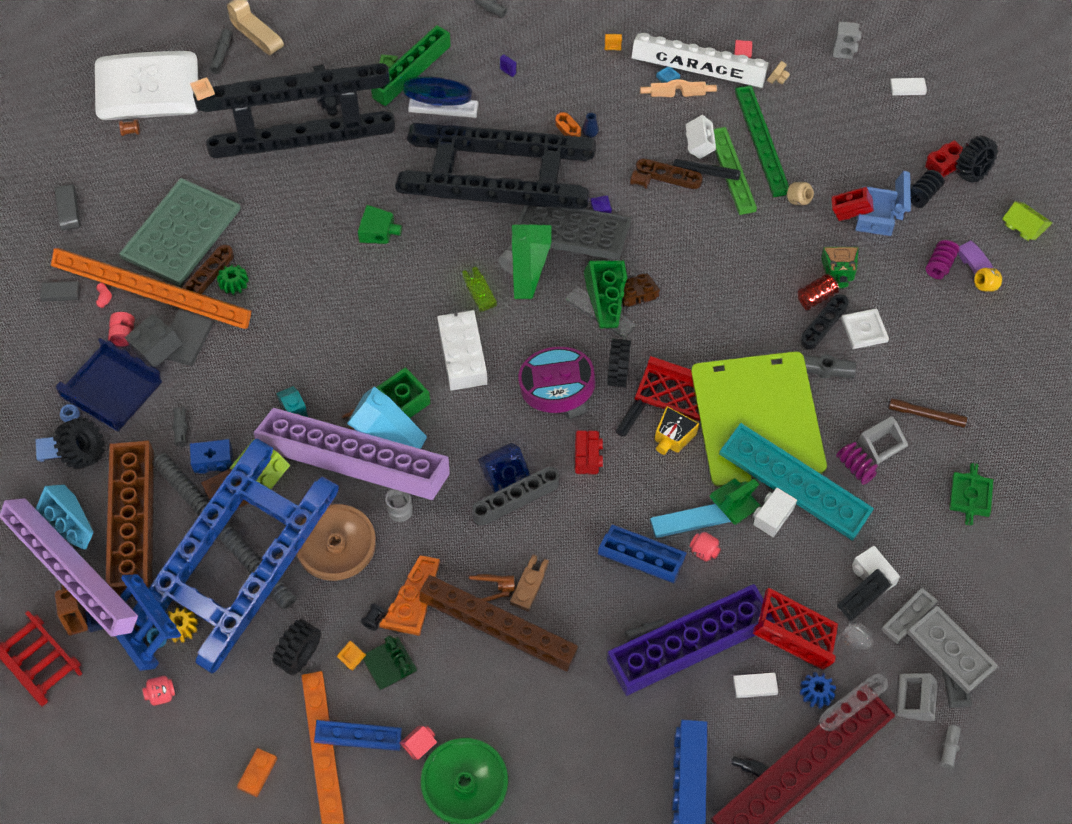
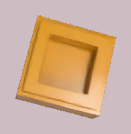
[605,34,622,50]
[336,641,366,671]

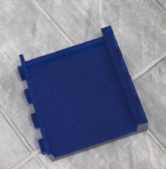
[55,338,162,432]

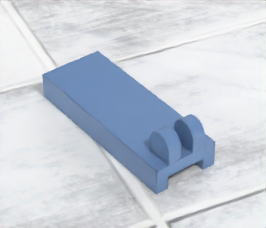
[891,171,911,220]

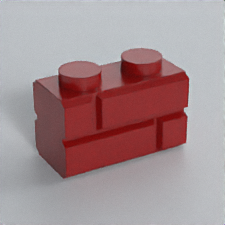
[832,187,874,221]
[575,431,603,474]

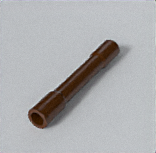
[888,398,968,428]

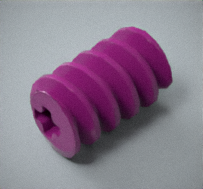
[925,240,960,280]
[836,442,878,485]

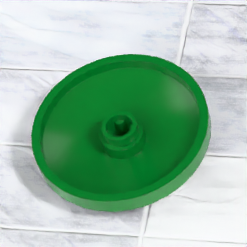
[421,738,508,824]

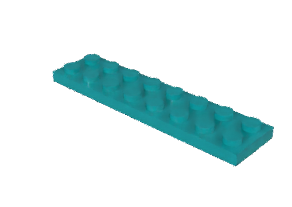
[719,423,874,541]

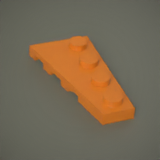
[379,555,440,636]

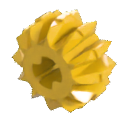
[168,607,198,643]

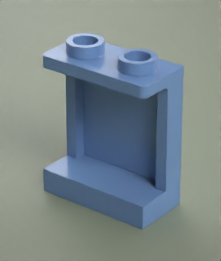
[855,186,898,236]

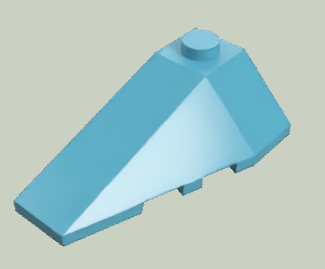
[36,485,94,549]

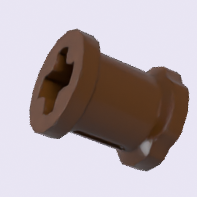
[630,169,652,189]

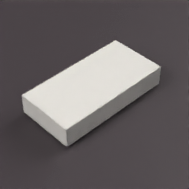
[890,78,927,95]
[733,673,778,698]

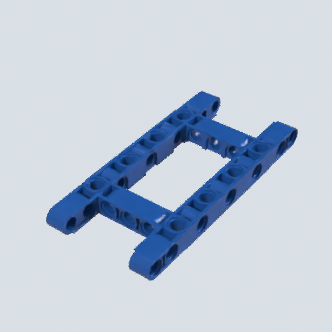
[135,438,339,673]

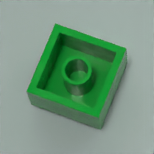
[376,367,430,418]

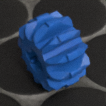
[800,672,836,709]

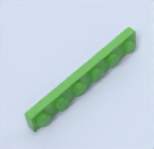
[714,127,757,215]

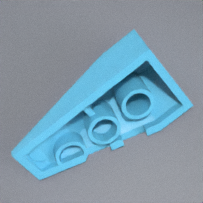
[347,387,427,449]

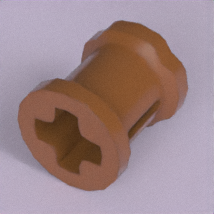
[119,119,140,136]

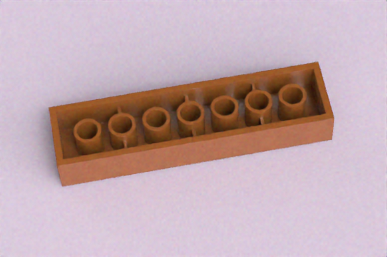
[106,440,154,596]

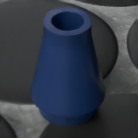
[582,112,599,138]

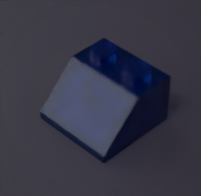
[478,443,530,493]

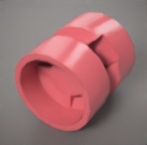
[108,312,135,347]

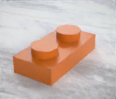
[237,748,277,797]

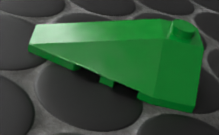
[512,225,552,299]

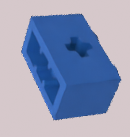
[190,439,233,474]

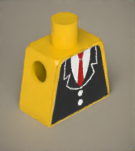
[655,406,699,455]

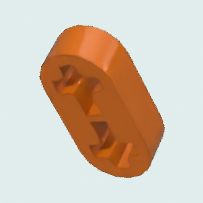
[555,112,581,137]

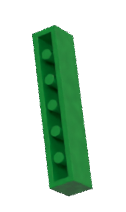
[371,25,451,106]

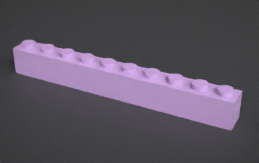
[0,498,138,637]

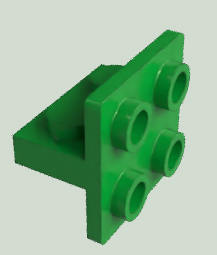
[709,478,761,525]

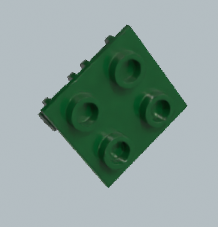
[363,635,417,691]

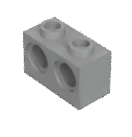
[832,21,861,59]

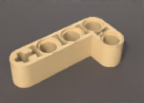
[227,0,284,55]

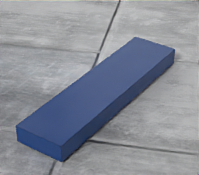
[314,720,402,751]

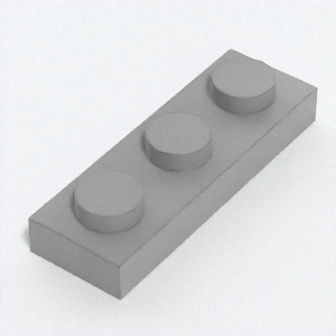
[881,588,938,644]

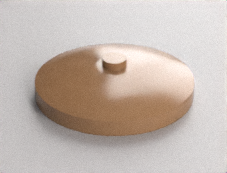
[297,504,376,581]

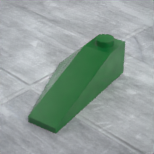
[584,260,627,329]

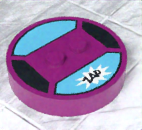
[518,347,596,413]

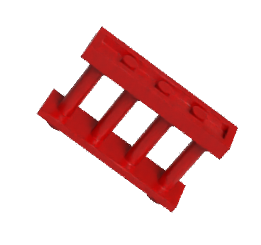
[0,611,82,707]

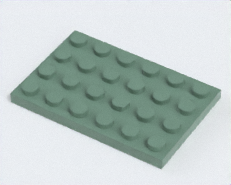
[119,178,241,286]

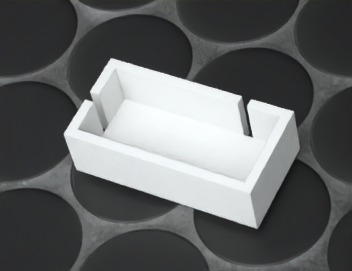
[437,310,488,391]

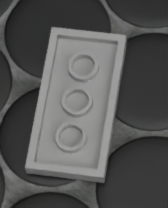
[907,606,998,694]

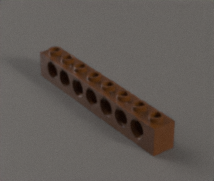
[419,574,578,672]

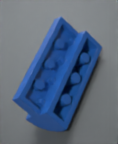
[598,525,687,584]

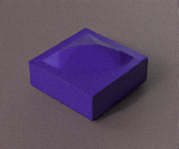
[500,54,516,77]
[590,195,612,213]

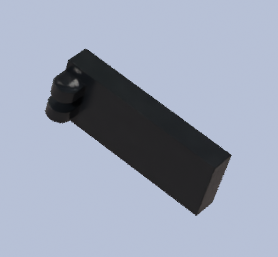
[837,569,893,621]

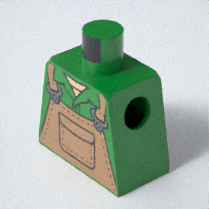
[821,247,858,288]

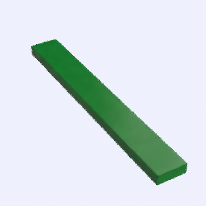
[735,85,789,197]

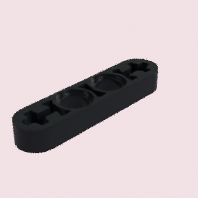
[801,294,849,350]

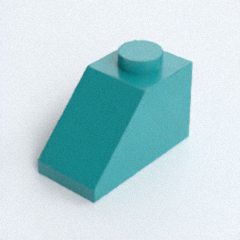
[276,386,308,417]

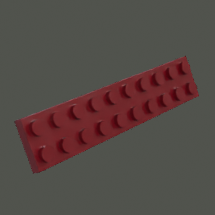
[710,684,895,824]

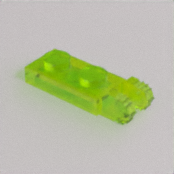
[461,266,497,312]

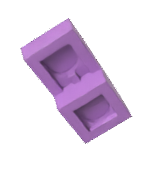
[958,241,993,275]

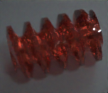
[798,274,839,311]

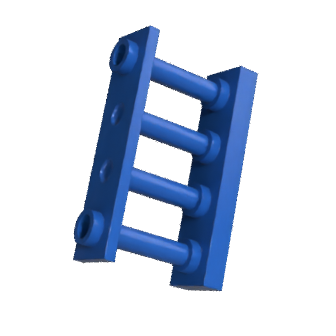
[116,574,181,671]

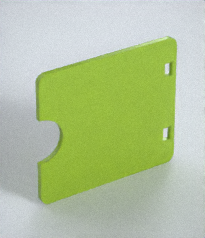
[691,351,827,487]

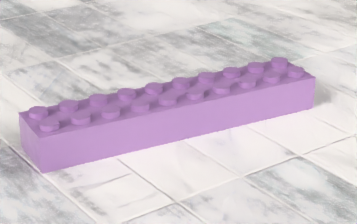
[254,408,450,500]

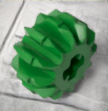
[217,264,249,295]

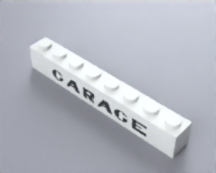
[631,33,769,88]

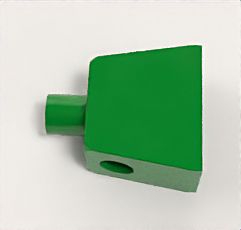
[358,205,402,244]

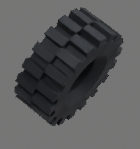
[607,338,631,387]
[53,417,105,469]
[272,619,321,675]

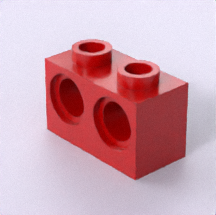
[925,140,963,177]

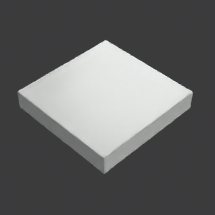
[841,308,889,349]

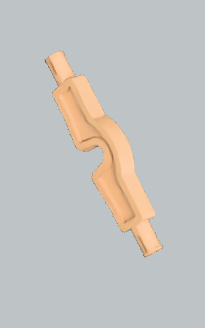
[640,79,717,97]

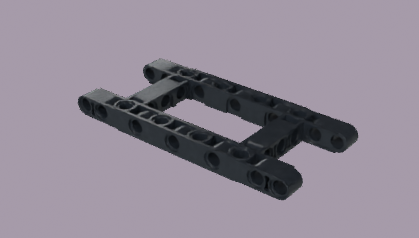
[193,63,395,158]
[395,123,596,209]

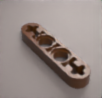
[636,159,703,189]
[182,245,234,294]

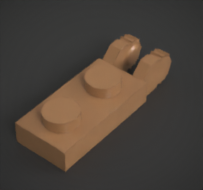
[510,555,549,612]

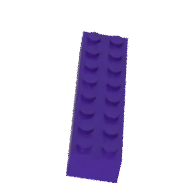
[607,584,774,696]

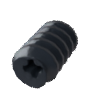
[910,170,945,208]

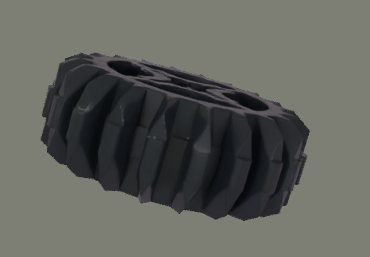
[956,135,998,183]

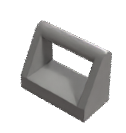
[858,416,908,464]
[896,673,938,721]

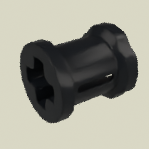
[360,603,387,631]

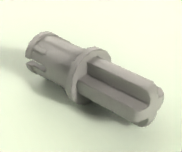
[940,725,961,769]

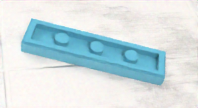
[650,504,731,538]

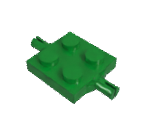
[949,463,994,526]

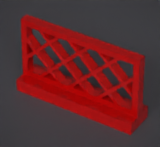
[635,356,700,421]
[753,588,838,670]

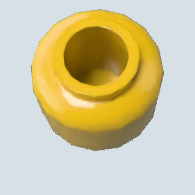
[974,268,1002,292]

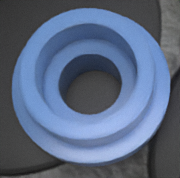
[60,404,80,422]

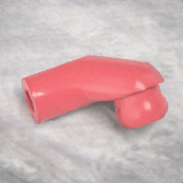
[96,283,112,308]

